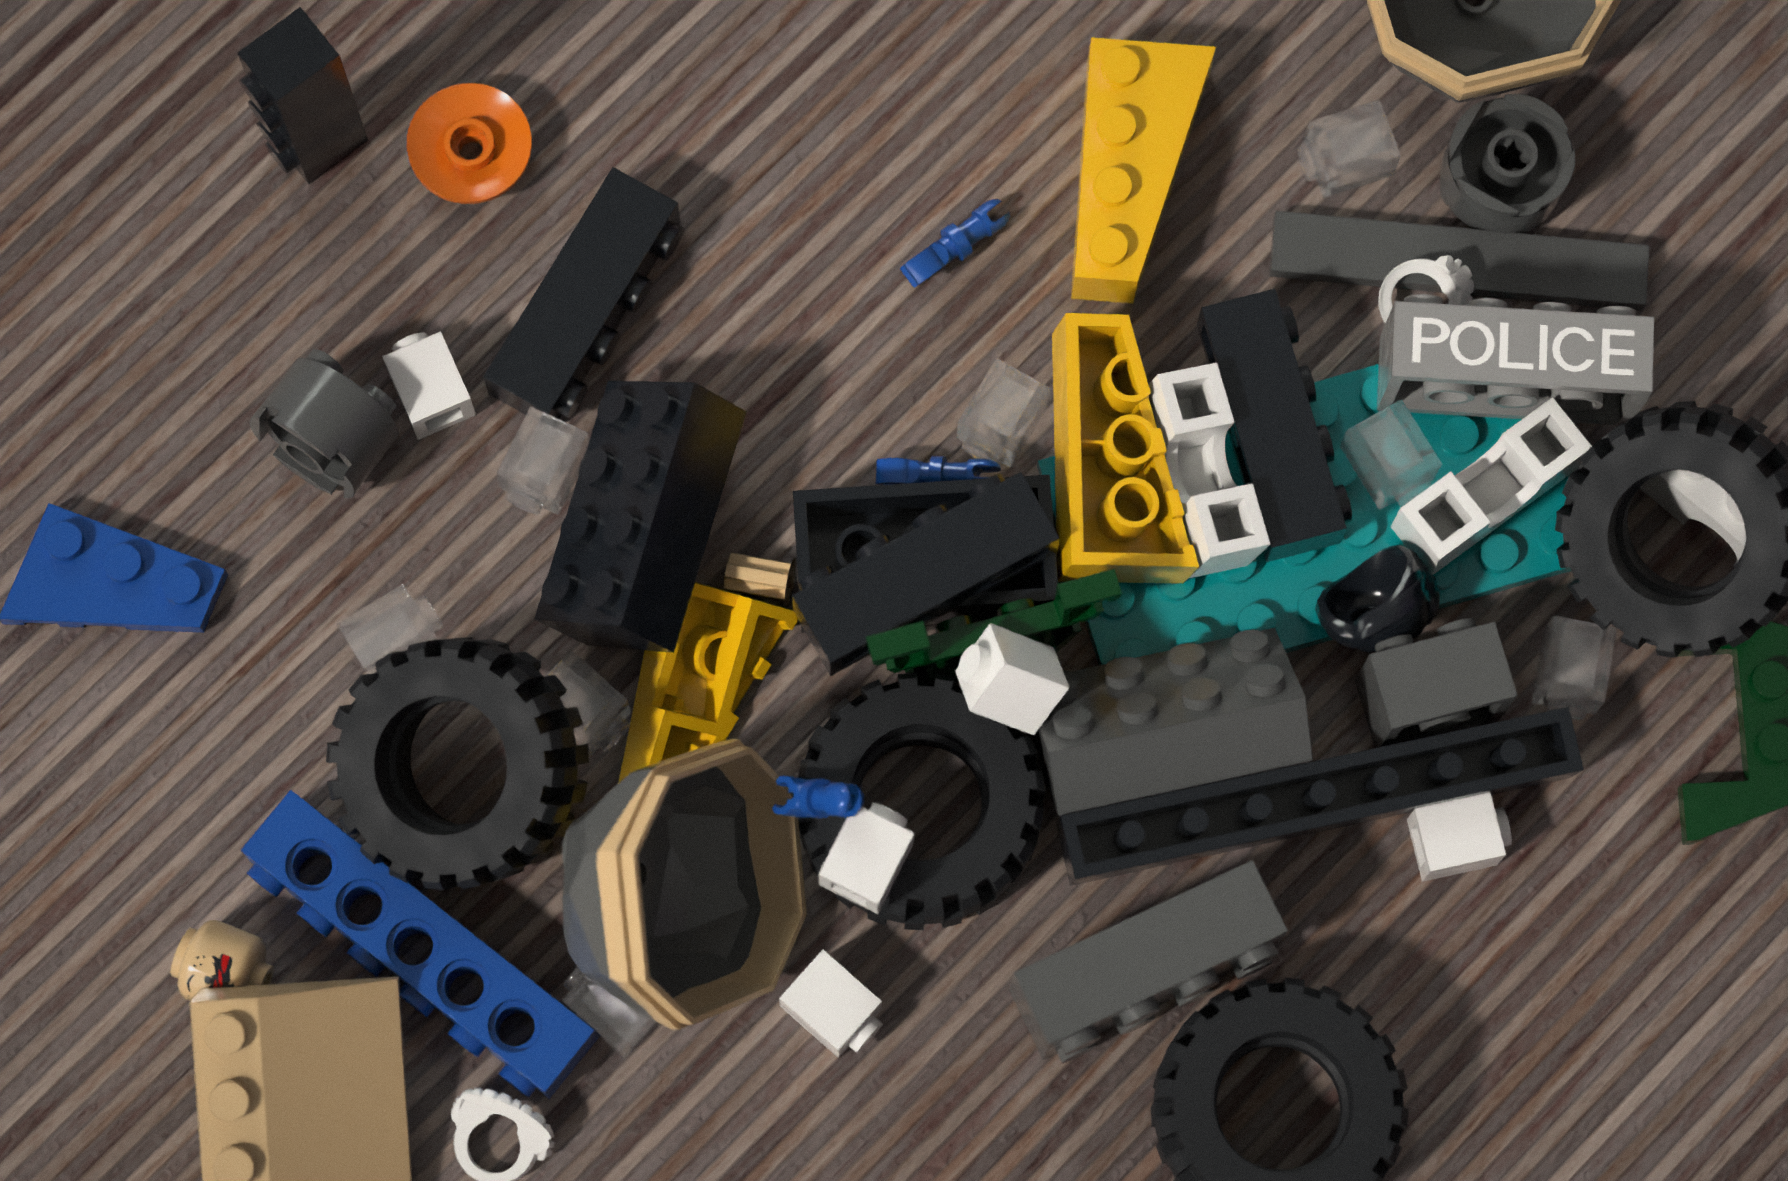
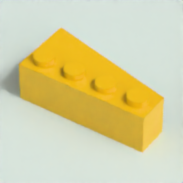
[1071,37,1216,304]
[1052,313,1199,584]

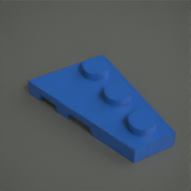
[0,503,228,633]

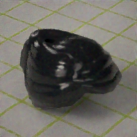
[1315,545,1441,652]

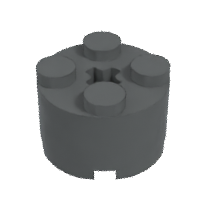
[1440,94,1576,234]
[249,349,399,498]

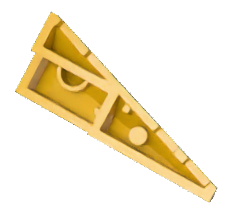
[618,582,798,783]

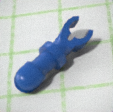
[900,199,1011,288]
[876,456,1001,485]
[772,775,864,818]

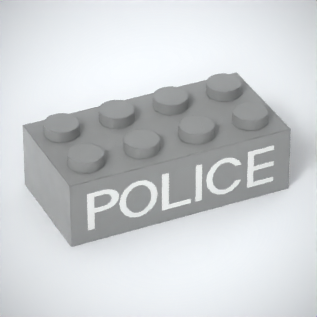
[1377,294,1654,425]

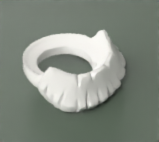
[1378,255,1474,323]
[451,1088,554,1181]

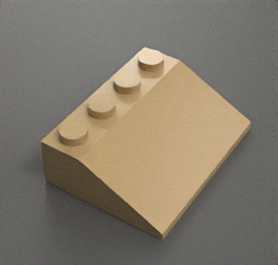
[190,977,412,1181]

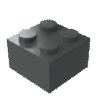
[1355,618,1517,748]

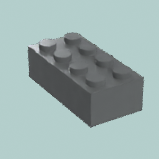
[1033,628,1313,816]
[1009,860,1288,1063]

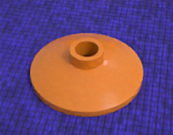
[406,83,532,204]

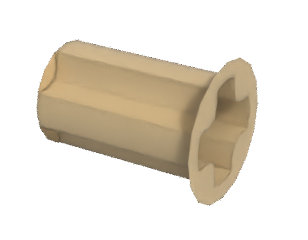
[724,552,796,607]

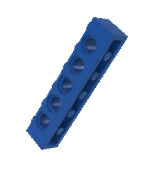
[241,790,598,1099]

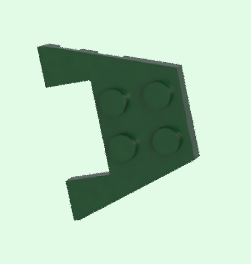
[866,569,1122,682]
[1677,622,1788,845]

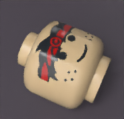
[170,920,274,1001]

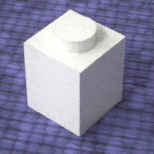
[382,331,476,440]
[955,623,1069,735]
[1407,792,1512,882]
[818,803,914,914]
[779,950,883,1058]

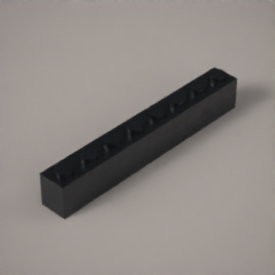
[1056,707,1584,886]

